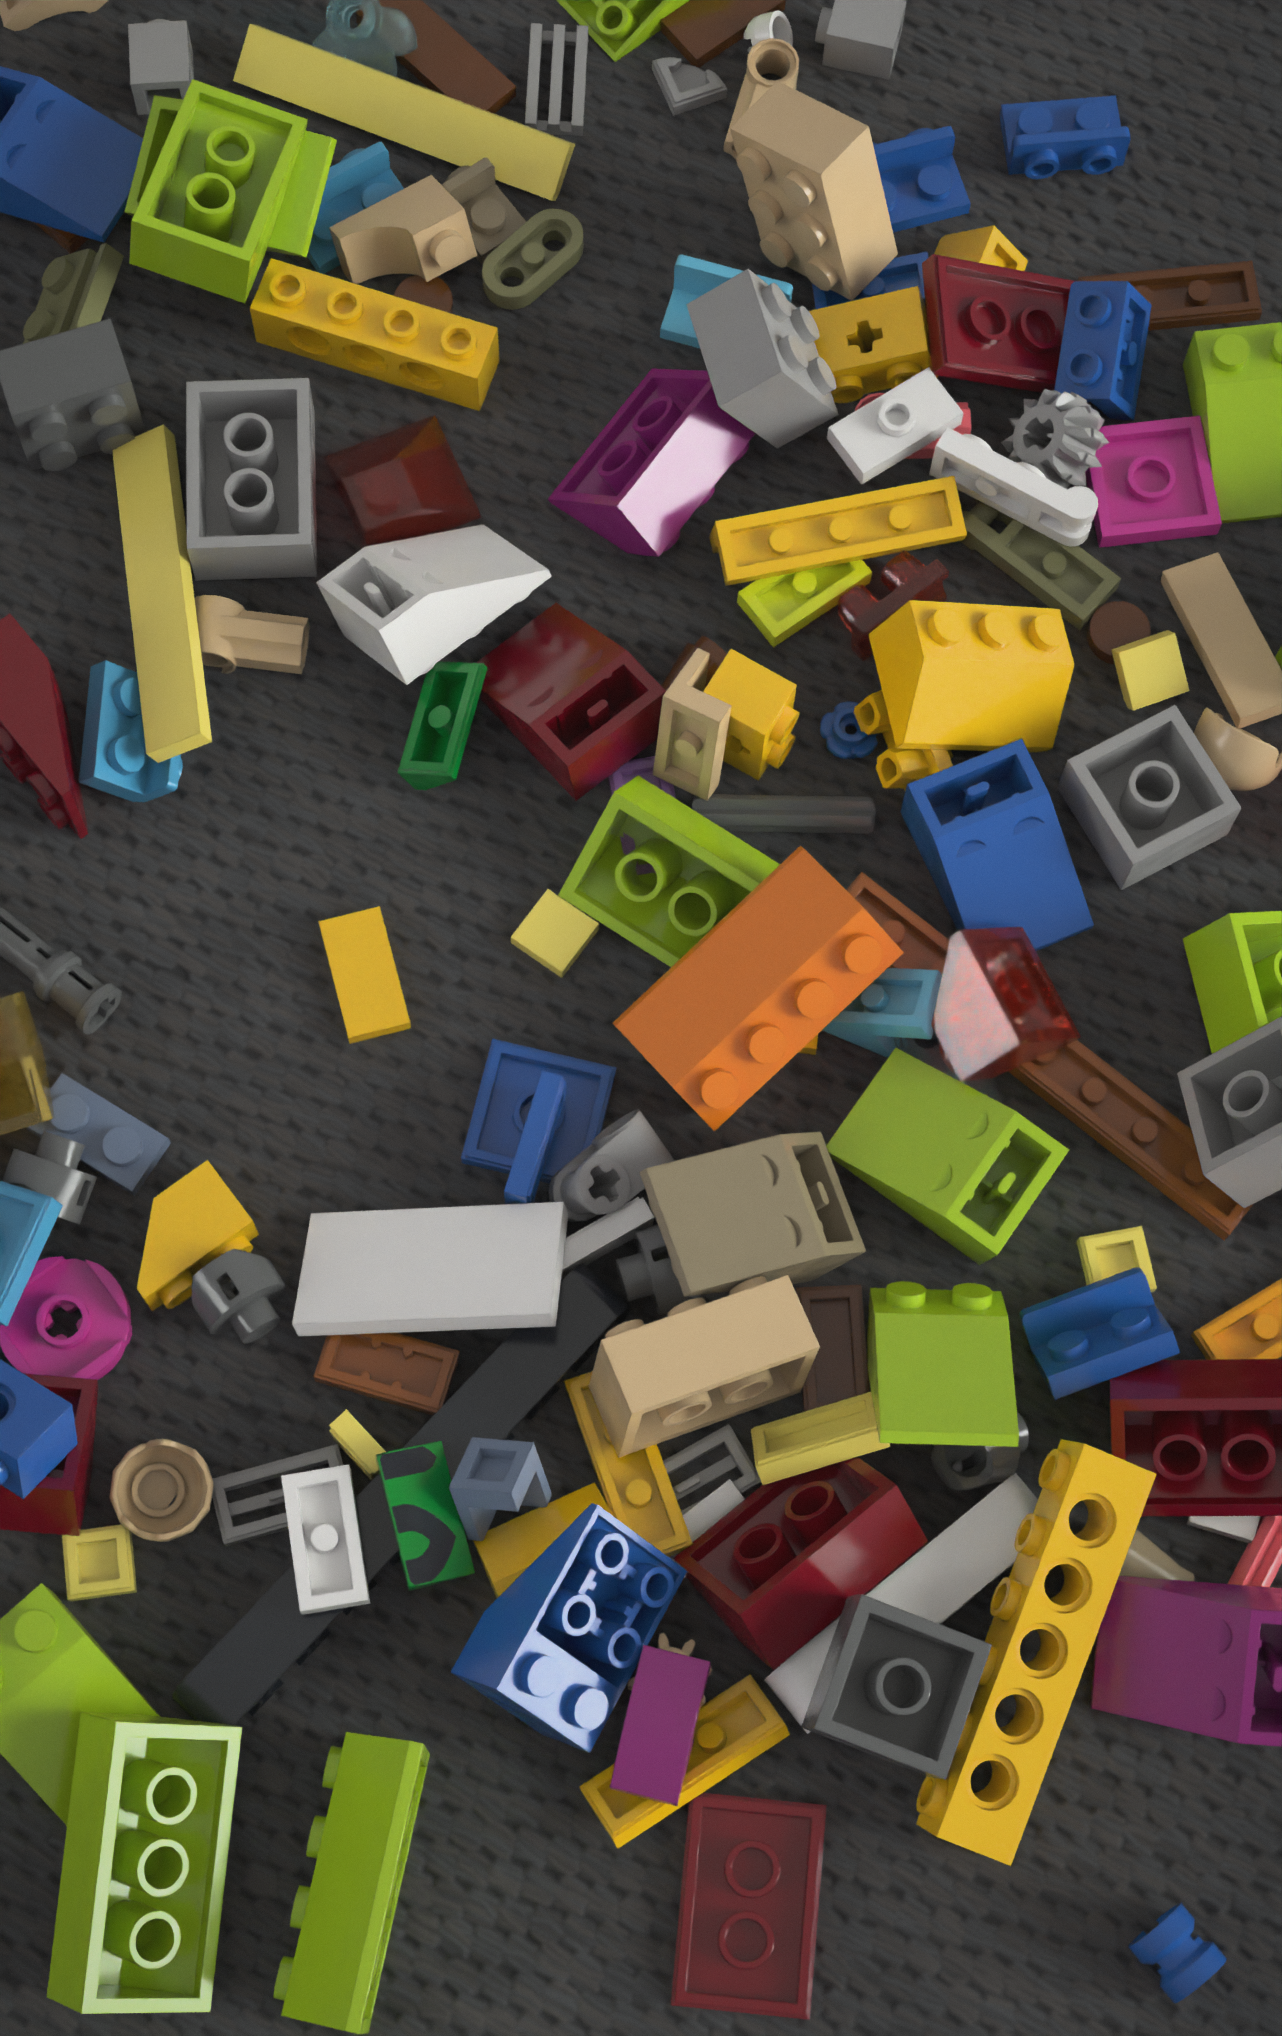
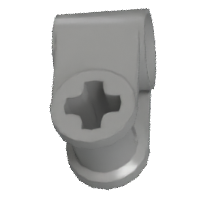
[549,1109,675,1222]

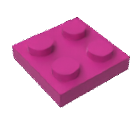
[1085,416,1222,548]

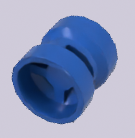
[1128,1903,1227,2004]

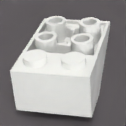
[316,524,552,685]

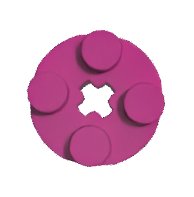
[0,1256,132,1380]

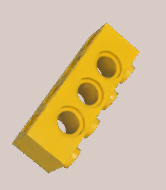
[250,258,500,411]

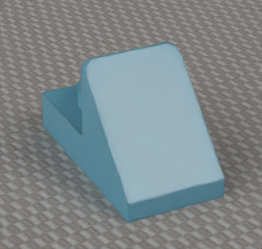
[822,968,948,1057]

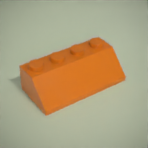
[613,846,904,1131]

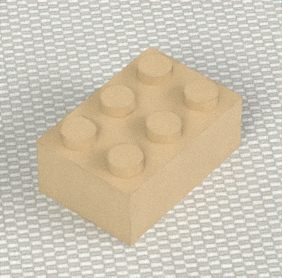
[730,81,898,301]
[589,1275,820,1458]

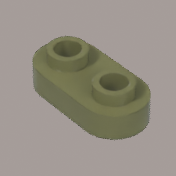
[482,209,584,310]

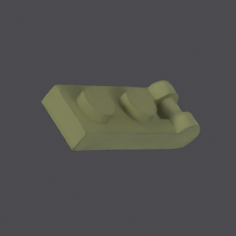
[960,499,1121,631]

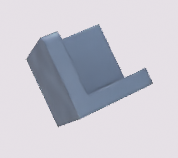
[449,1437,552,1541]

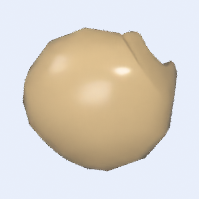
[1194,708,1282,791]
[109,1439,214,1542]

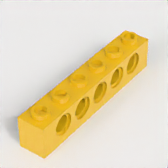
[916,1439,1156,1866]

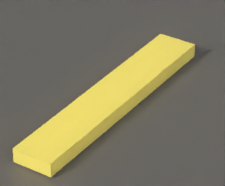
[233,24,575,201]
[112,424,212,763]

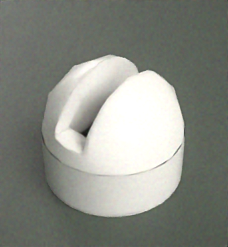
[744,11,793,52]

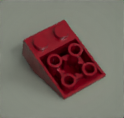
[476,603,666,801]
[0,613,88,839]

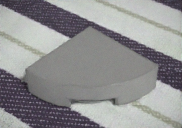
[652,57,727,116]

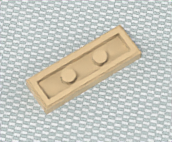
[1161,552,1282,729]

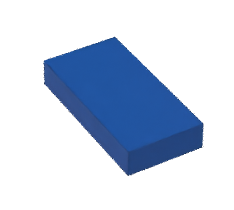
[504,1070,566,1204]

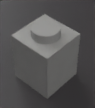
[815,0,906,80]
[128,19,194,115]

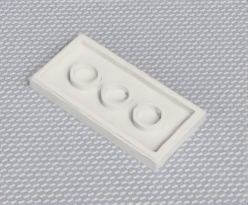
[292,1202,568,1336]

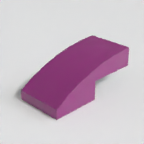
[610,1645,711,1806]

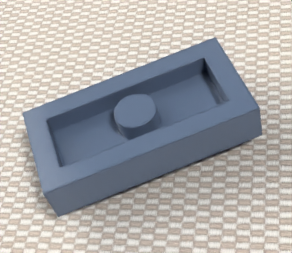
[25,1073,171,1196]

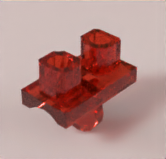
[838,550,949,661]

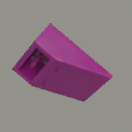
[1090,1576,1282,1747]

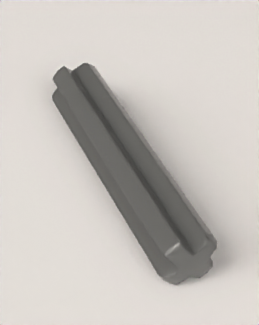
[691,794,876,834]

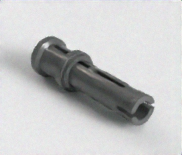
[0,907,122,1035]

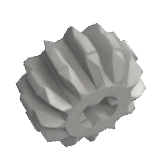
[1001,389,1109,490]

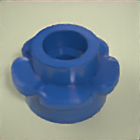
[820,701,879,759]

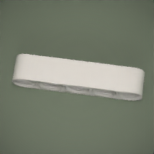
[765,1473,1038,1734]

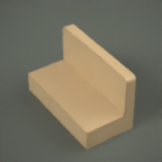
[653,648,732,801]

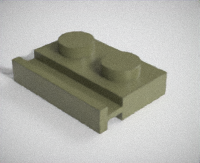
[23,243,124,344]

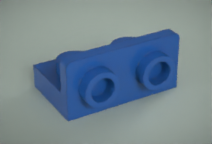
[999,95,1131,179]
[873,126,971,233]
[1054,281,1152,421]
[1019,1267,1180,1399]

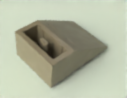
[639,1132,866,1297]

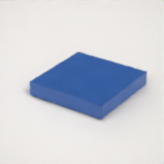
[461,1039,616,1184]

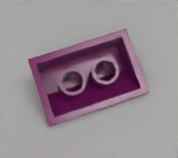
[547,369,755,557]

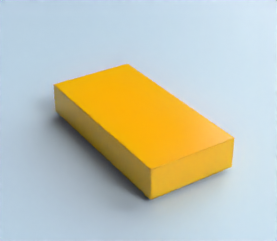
[318,906,411,1044]

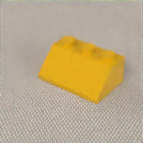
[868,600,1074,752]

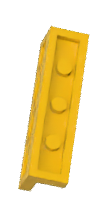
[709,476,967,586]

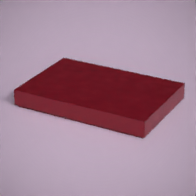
[922,254,1075,393]
[670,1793,827,2020]

